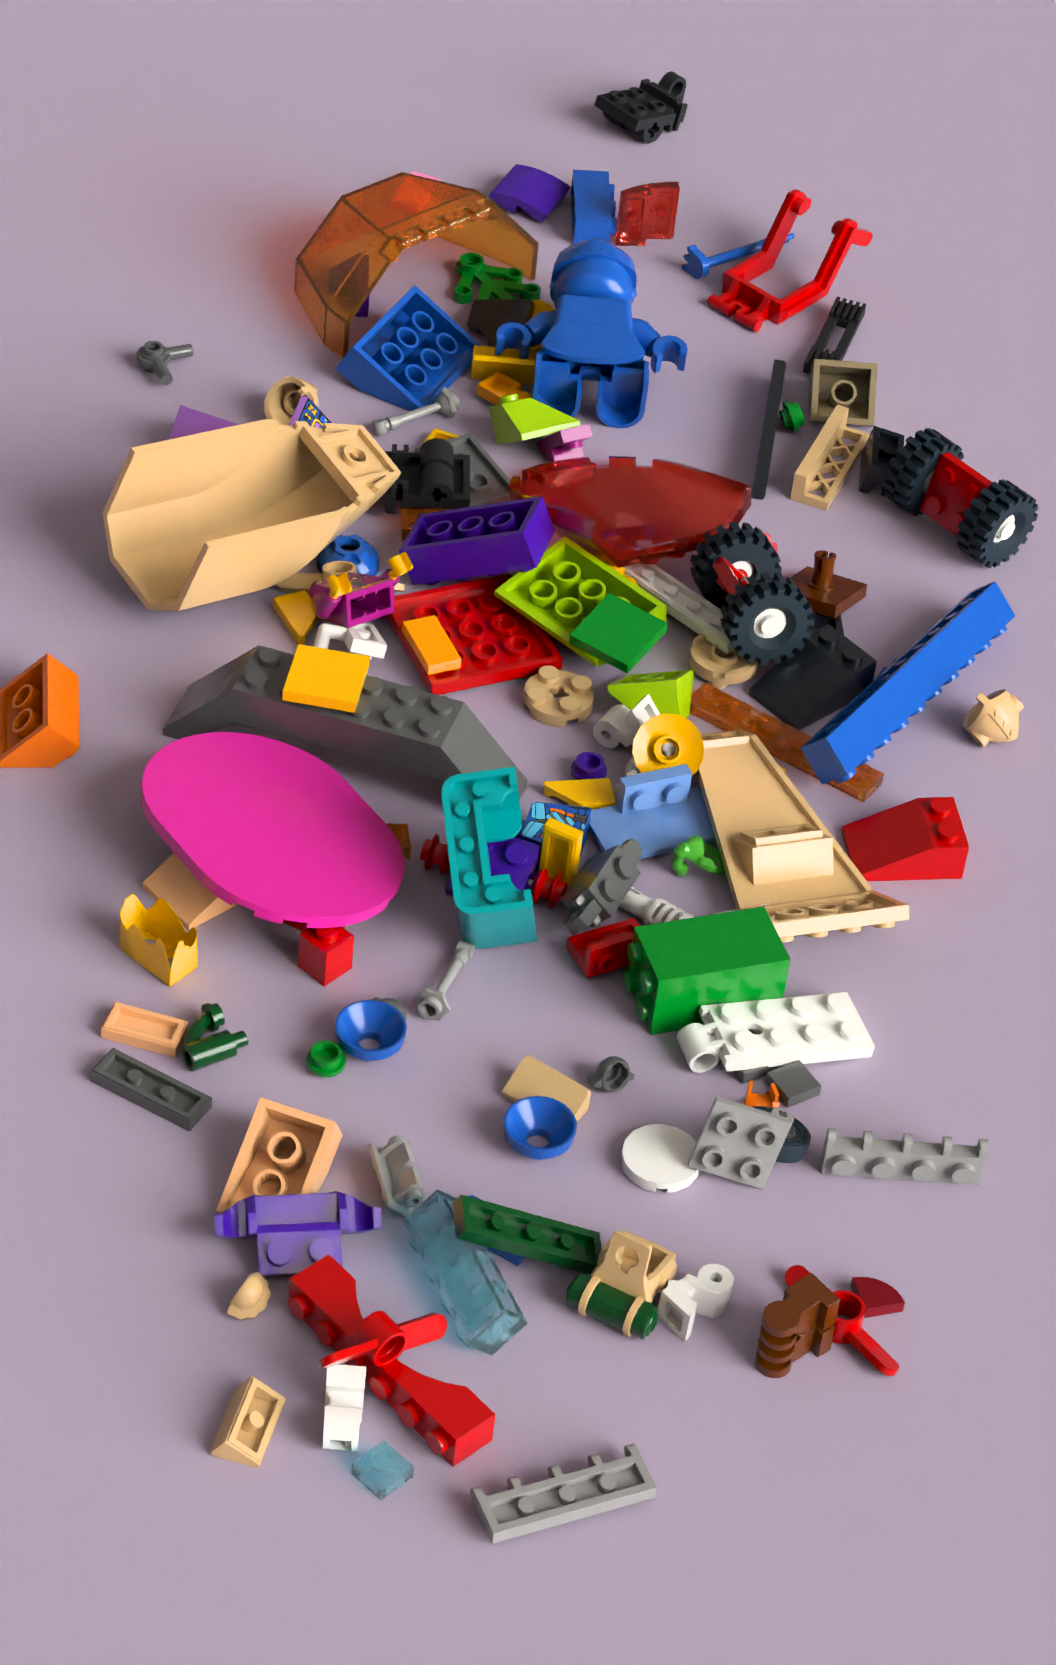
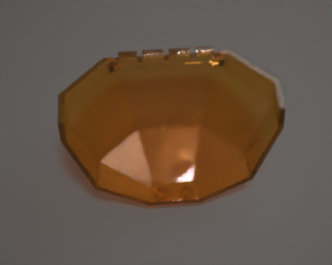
[294,172,539,359]

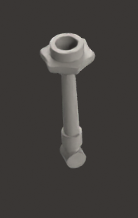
[372,387,460,436]
[414,940,475,1021]

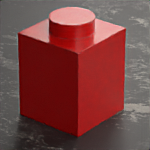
[298,926,354,987]

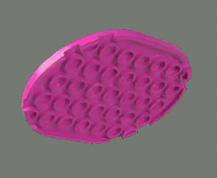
[140,732,405,928]

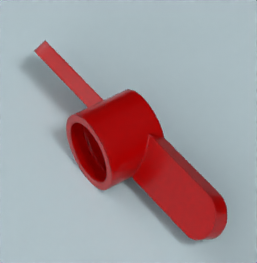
[785,1265,899,1376]
[319,1311,447,1369]

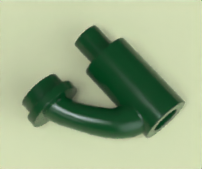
[182,1003,248,1072]

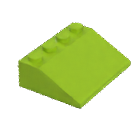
[494,536,667,667]

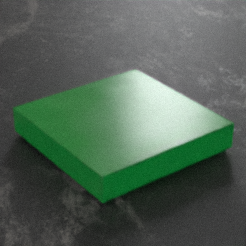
[569,593,667,674]

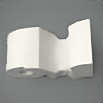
[593,694,660,748]
[657,1264,734,1342]
[322,1364,366,1451]

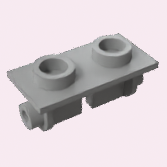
[368,1135,425,1220]

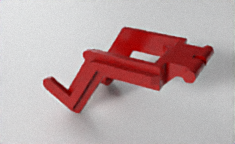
[707,189,873,332]

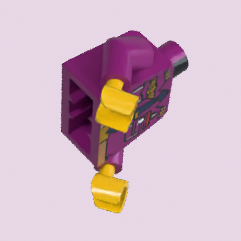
[309,551,413,628]

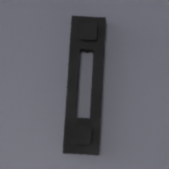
[803,296,866,374]

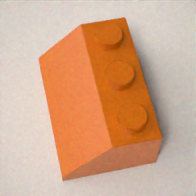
[0,653,80,768]

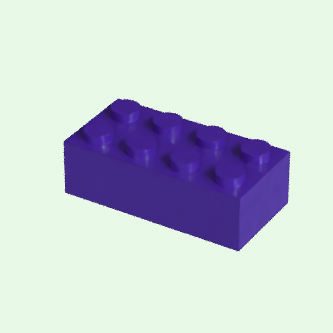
[399,496,555,585]

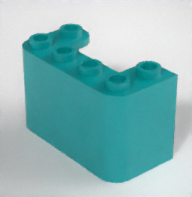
[441,767,538,949]

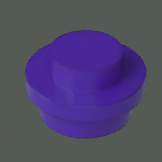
[571,752,607,780]

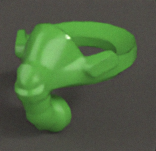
[671,835,726,877]

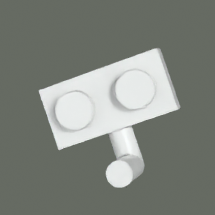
[313,622,387,660]

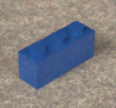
[570,169,617,244]

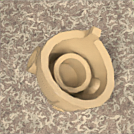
[264,375,319,425]
[963,689,1024,747]

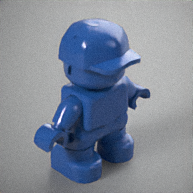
[494,238,688,428]

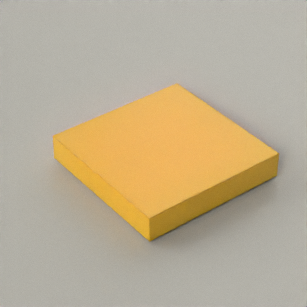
[282,644,370,713]

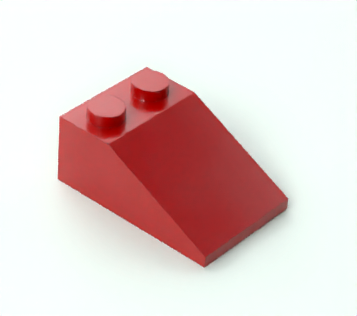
[841,797,969,881]

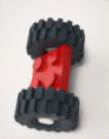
[883,428,1038,568]
[690,522,814,666]

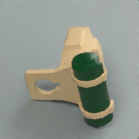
[566,1230,677,1340]

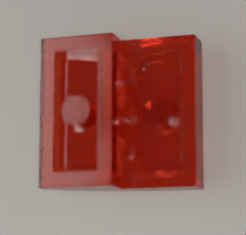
[615,182,680,246]

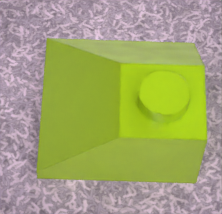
[489,394,581,445]
[608,669,693,718]

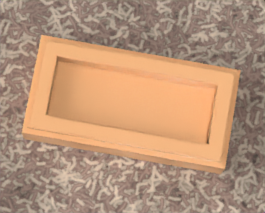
[101,1002,189,1058]

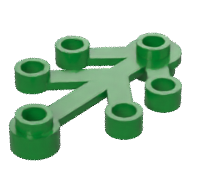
[453,252,541,304]

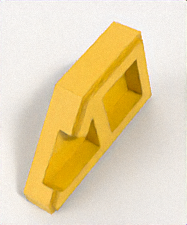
[273,590,319,645]
[543,778,616,810]

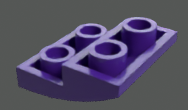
[489,164,571,223]

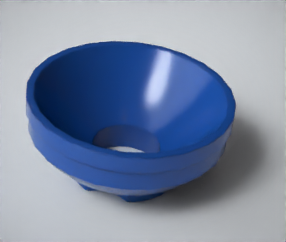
[317,534,379,576]
[335,1000,407,1062]
[503,1096,577,1160]

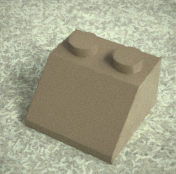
[808,359,878,427]

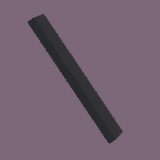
[752,359,786,500]

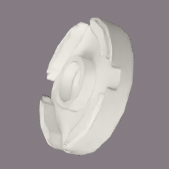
[621,1124,699,1193]

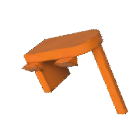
[744,1080,780,1108]

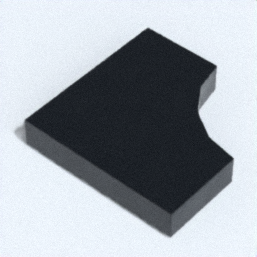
[467,299,535,349]

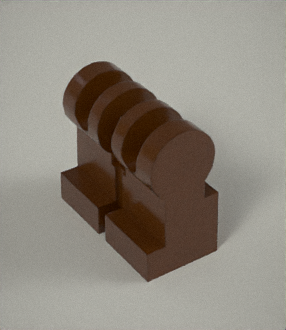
[755,1272,840,1378]

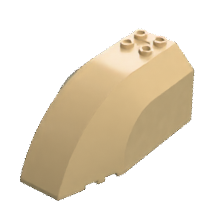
[102,419,401,611]

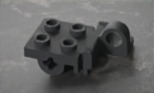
[594,71,688,144]
[384,438,470,514]

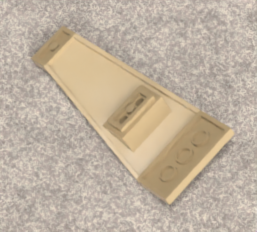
[696,729,909,942]

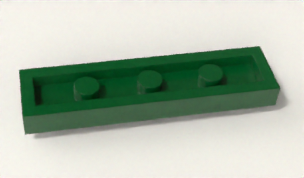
[452,1194,602,1275]

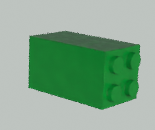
[623,906,791,1035]

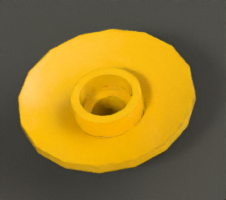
[632,713,704,776]

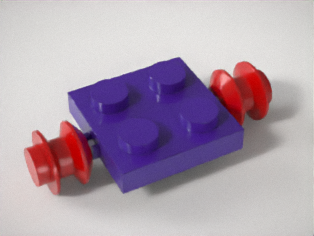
[420,834,568,909]

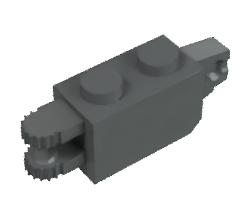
[561,838,642,935]

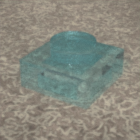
[351,1440,414,1501]

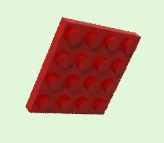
[386,574,563,695]

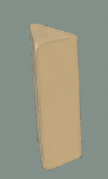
[501,1055,591,1122]
[209,1376,286,1468]

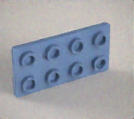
[589,764,716,859]

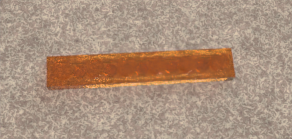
[690,682,884,803]

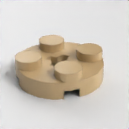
[689,633,758,689]
[523,665,594,727]

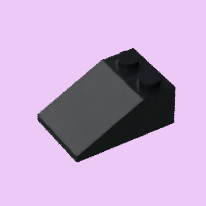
[748,624,877,732]

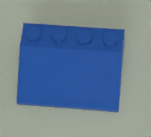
[335,285,481,411]

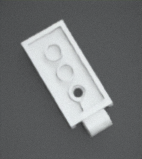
[677,992,875,1073]

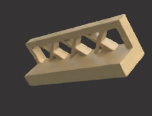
[790,404,870,511]

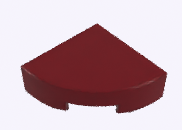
[850,1277,905,1318]

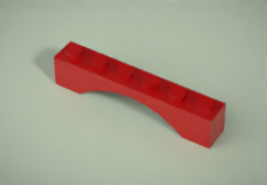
[288,1254,495,1467]

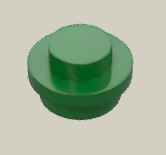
[779,401,805,433]
[306,1041,346,1077]

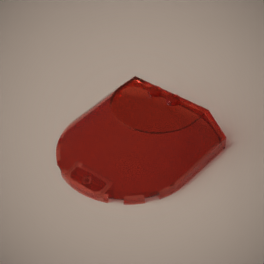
[509,456,751,568]

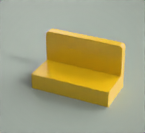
[471,345,537,385]

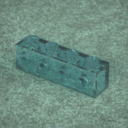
[403,1189,528,1355]

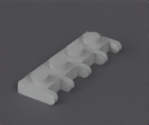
[820,1128,989,1185]
[470,1443,657,1544]

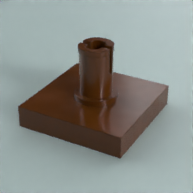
[790,550,867,618]

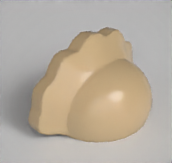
[227,1272,271,1320]

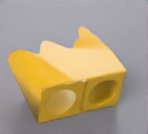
[119,894,198,986]

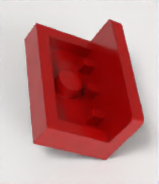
[566,918,640,978]

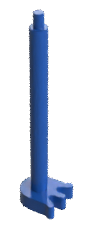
[682,233,795,279]

